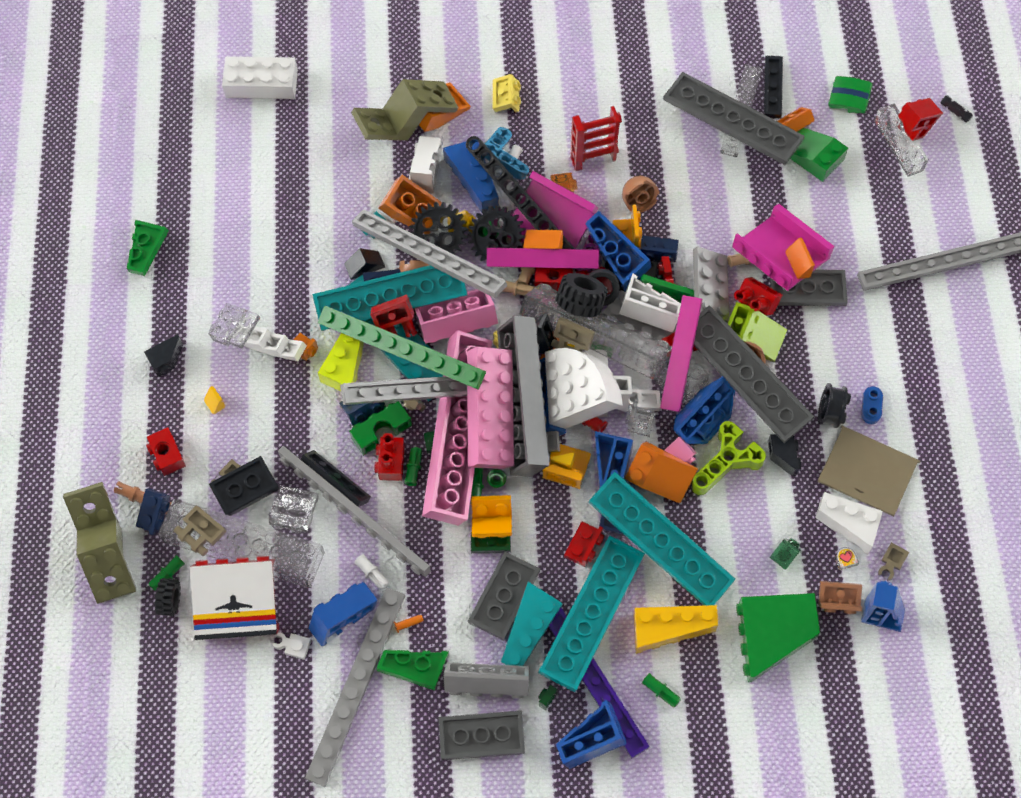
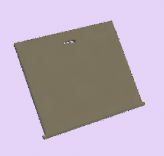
[817,425,920,517]

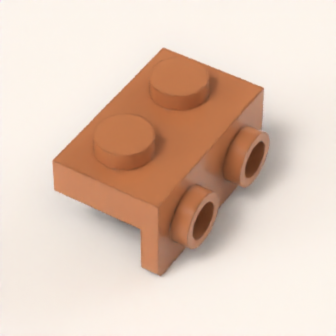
[818,581,862,614]

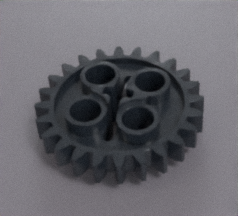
[409,202,469,255]
[468,206,526,261]

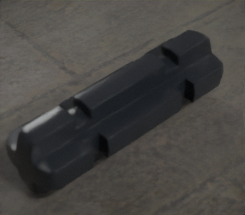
[940,95,973,123]

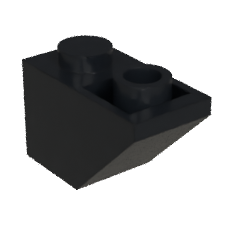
[768,434,801,476]

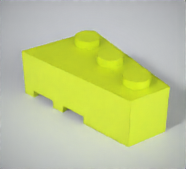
[318,333,364,392]

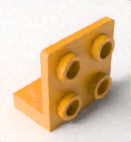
[612,205,642,248]
[543,444,591,489]
[471,495,512,538]

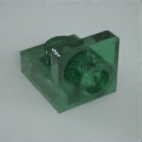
[769,538,802,570]

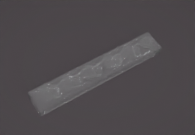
[720,64,762,157]

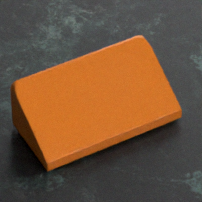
[777,107,815,132]
[523,230,563,249]
[785,237,815,279]

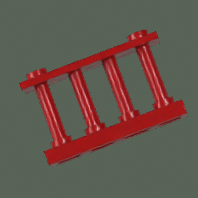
[570,106,622,171]

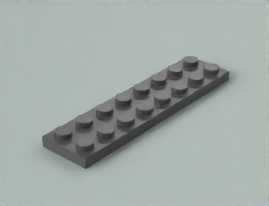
[663,72,805,165]
[693,305,814,443]

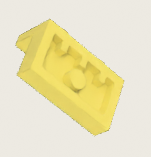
[493,74,521,112]

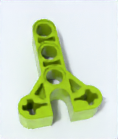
[691,421,766,495]

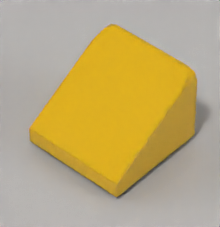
[204,386,225,414]
[551,453,575,470]

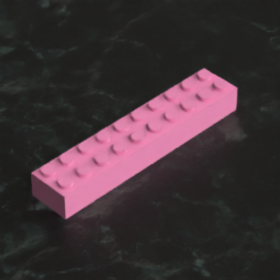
[422,330,492,526]

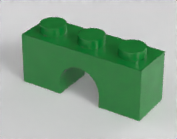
[349,401,412,456]

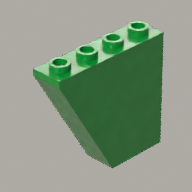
[736,593,820,682]

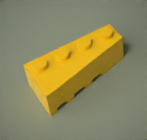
[633,605,718,654]

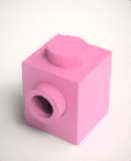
[665,437,696,464]

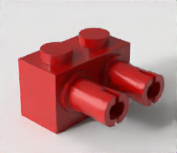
[734,277,783,316]
[370,295,417,337]
[374,433,405,481]

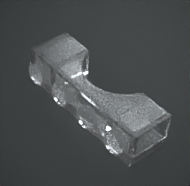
[875,103,929,177]

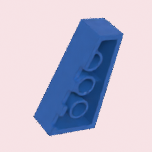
[443,142,499,213]
[585,211,651,292]

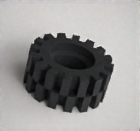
[154,578,181,616]

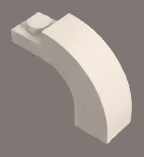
[612,375,661,413]

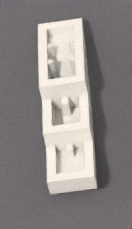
[233,325,307,361]

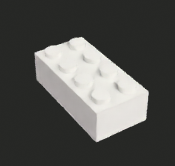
[222,57,298,99]

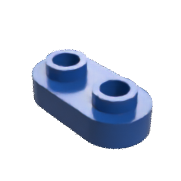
[861,386,883,424]

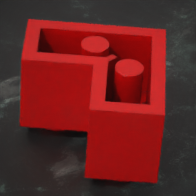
[898,98,943,141]

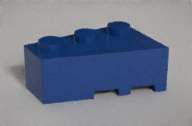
[595,431,633,489]
[308,581,378,647]
[861,581,905,632]
[556,700,627,769]

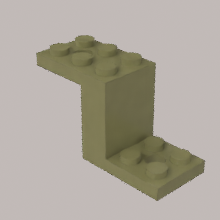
[351,79,459,141]
[63,482,136,604]

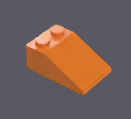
[419,82,471,132]
[378,174,442,234]
[624,441,698,503]

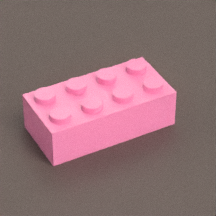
[414,289,498,344]

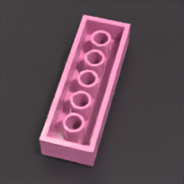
[467,347,514,469]

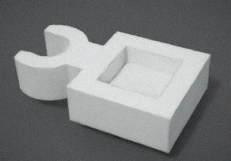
[272,632,311,660]

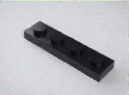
[763,55,783,119]
[300,450,371,507]

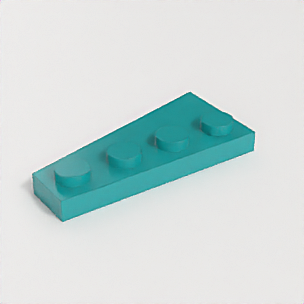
[501,582,563,666]

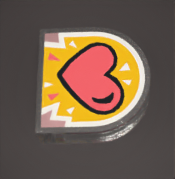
[835,547,859,571]

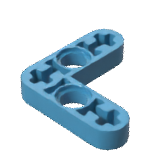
[485,127,529,180]

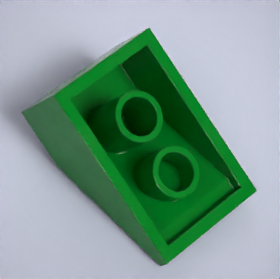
[790,128,848,182]

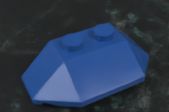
[673,376,736,444]

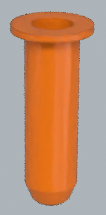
[394,615,423,633]

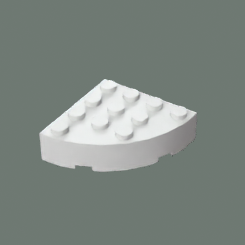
[545,348,623,429]

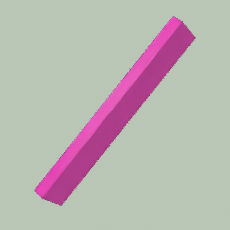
[486,248,599,269]
[660,295,703,412]

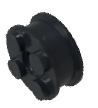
[817,383,851,428]

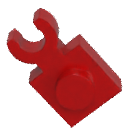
[658,256,674,284]

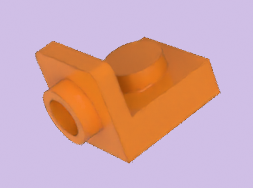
[294,332,318,361]

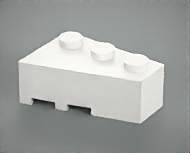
[409,136,442,193]
[619,274,681,333]

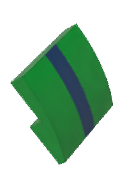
[828,76,873,113]

